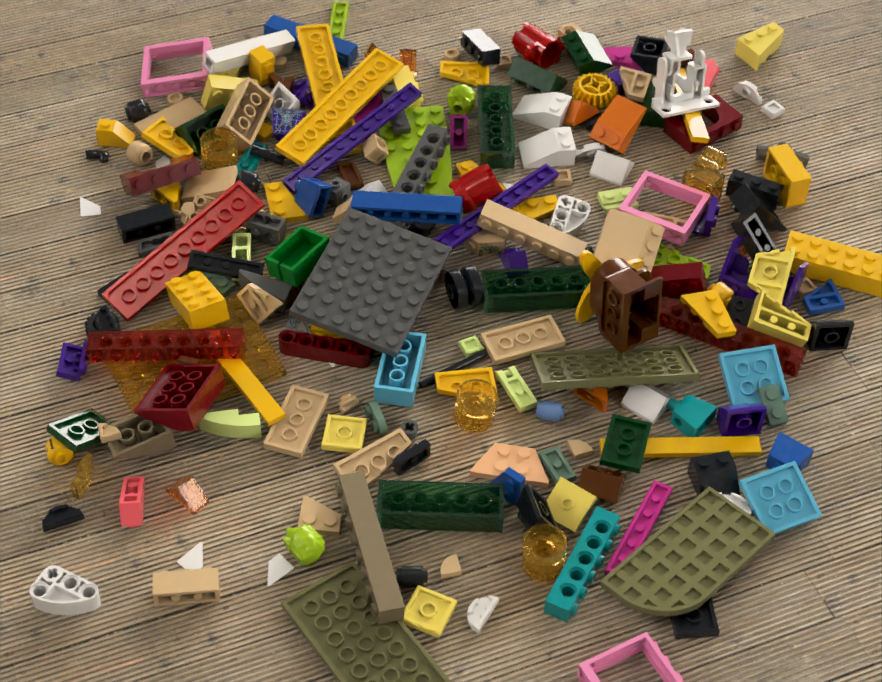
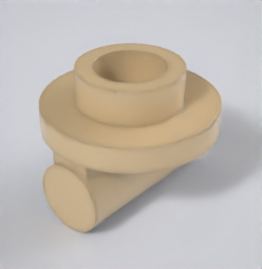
[338,393,360,414]

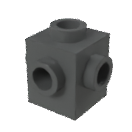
[327,177,351,207]

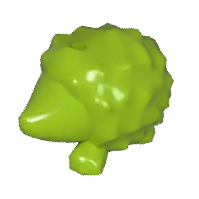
[447,84,476,115]
[282,524,325,566]

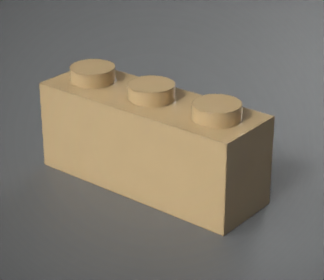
[152,567,220,607]

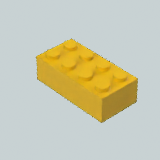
[165,271,230,332]

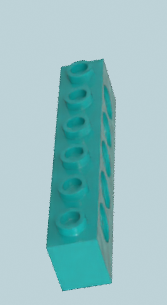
[544,506,621,623]

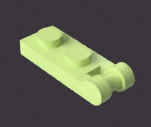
[495,366,538,413]

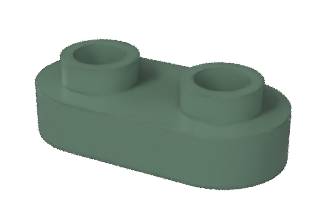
[364,400,388,435]

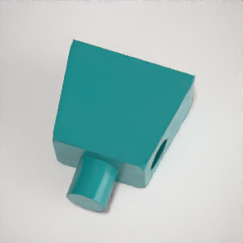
[666,395,717,437]

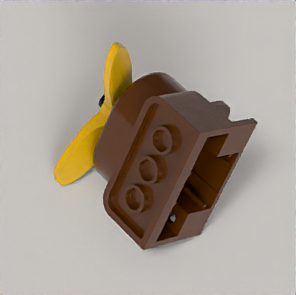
[575,250,663,353]

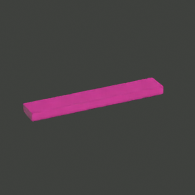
[604,480,673,575]

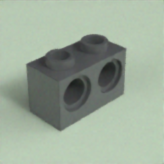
[245,211,287,246]

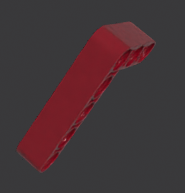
[278,330,375,368]

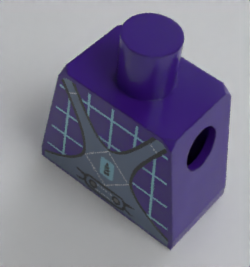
[273,108,307,141]

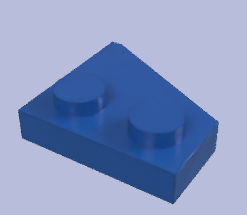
[802,279,845,316]
[487,467,526,506]

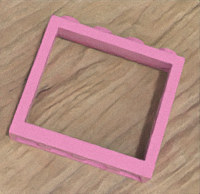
[141,37,212,98]
[618,170,711,246]
[577,632,683,682]

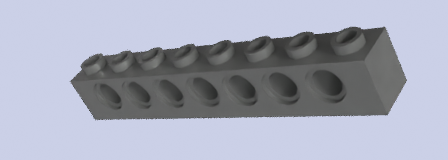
[386,124,451,229]

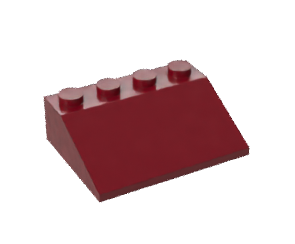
[134,364,226,432]

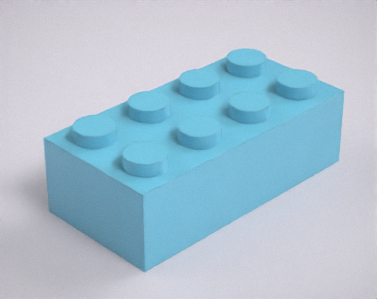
[374,332,426,408]

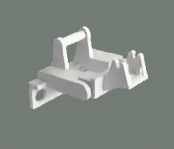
[651,28,720,118]

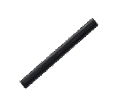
[418,350,487,389]

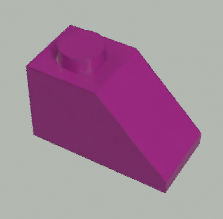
[450,115,468,150]

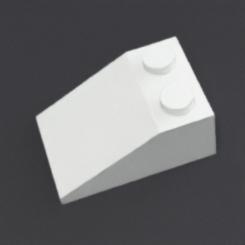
[511,92,572,129]
[518,127,576,169]

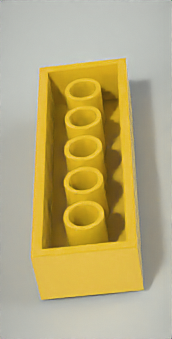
[784,230,882,298]

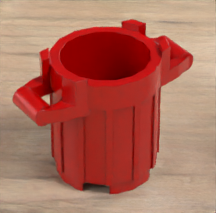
[511,23,564,69]
[449,163,503,214]

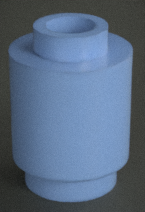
[536,400,565,422]

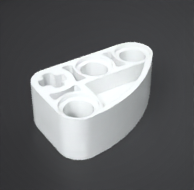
[549,195,591,237]
[29,565,101,615]

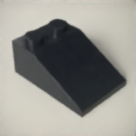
[729,183,787,232]

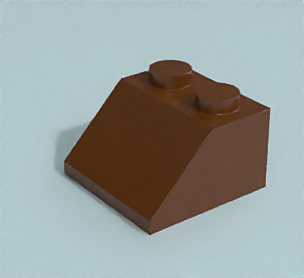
[578,464,626,504]

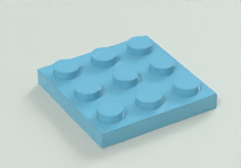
[718,344,790,406]
[738,461,823,535]

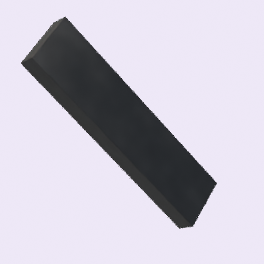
[187,250,265,279]

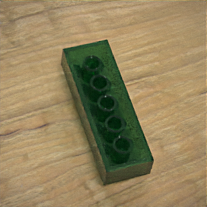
[477,85,515,169]
[480,265,591,313]
[377,480,504,533]

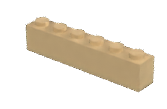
[476,199,587,269]

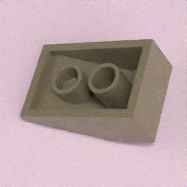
[107,414,176,460]

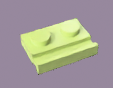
[597,187,639,214]

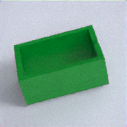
[264,225,330,287]

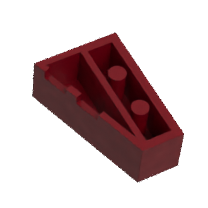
[651,262,709,299]

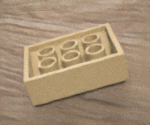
[594,208,665,272]

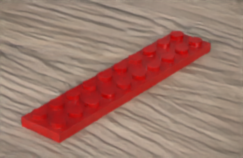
[102,180,265,322]

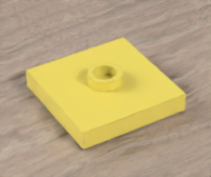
[321,414,368,453]
[547,477,597,533]
[402,585,457,638]

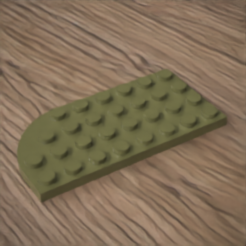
[600,486,776,616]

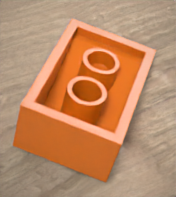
[589,94,647,155]

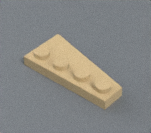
[333,428,412,487]

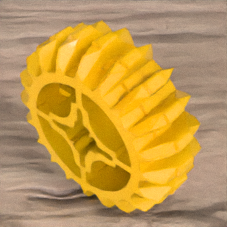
[572,72,617,110]

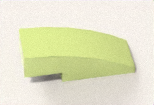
[232,233,252,281]
[199,409,262,438]

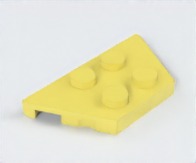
[748,247,796,302]

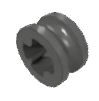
[400,420,418,440]

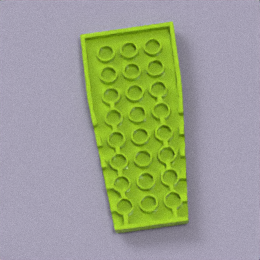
[378,105,454,196]

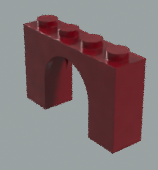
[663,94,743,154]
[119,154,201,196]

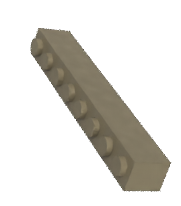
[336,471,405,624]

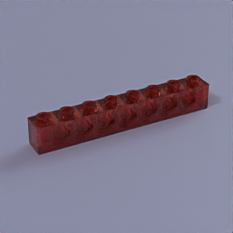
[659,296,807,377]
[86,328,247,363]

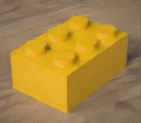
[763,144,811,208]

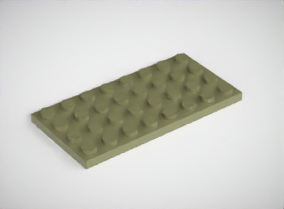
[531,344,700,392]
[281,561,451,682]

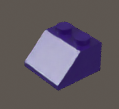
[716,403,767,437]

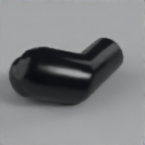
[86,149,109,163]

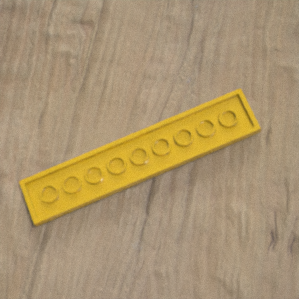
[296,24,362,155]
[275,48,403,166]

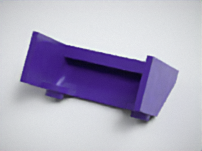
[717,235,810,309]

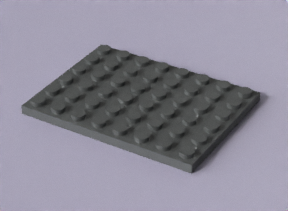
[289,207,452,358]

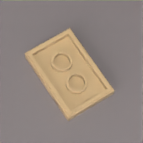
[181,165,238,203]

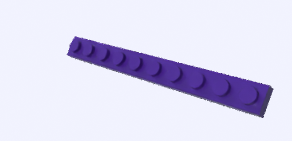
[282,82,422,195]
[433,163,559,251]

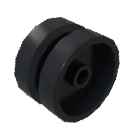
[445,265,484,311]

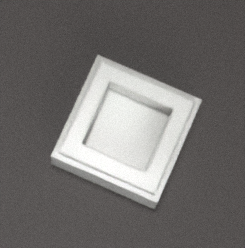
[761,100,785,119]

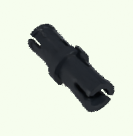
[249,144,286,166]

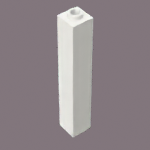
[202,30,296,74]

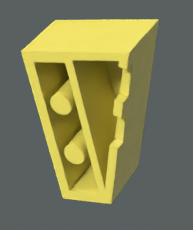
[734,22,784,71]
[201,74,259,111]
[747,288,812,350]

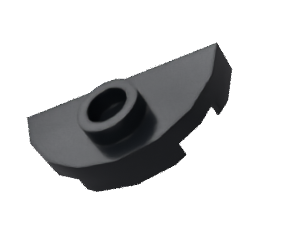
[94,305,121,336]
[42,504,85,532]

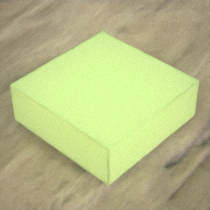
[458,335,484,358]

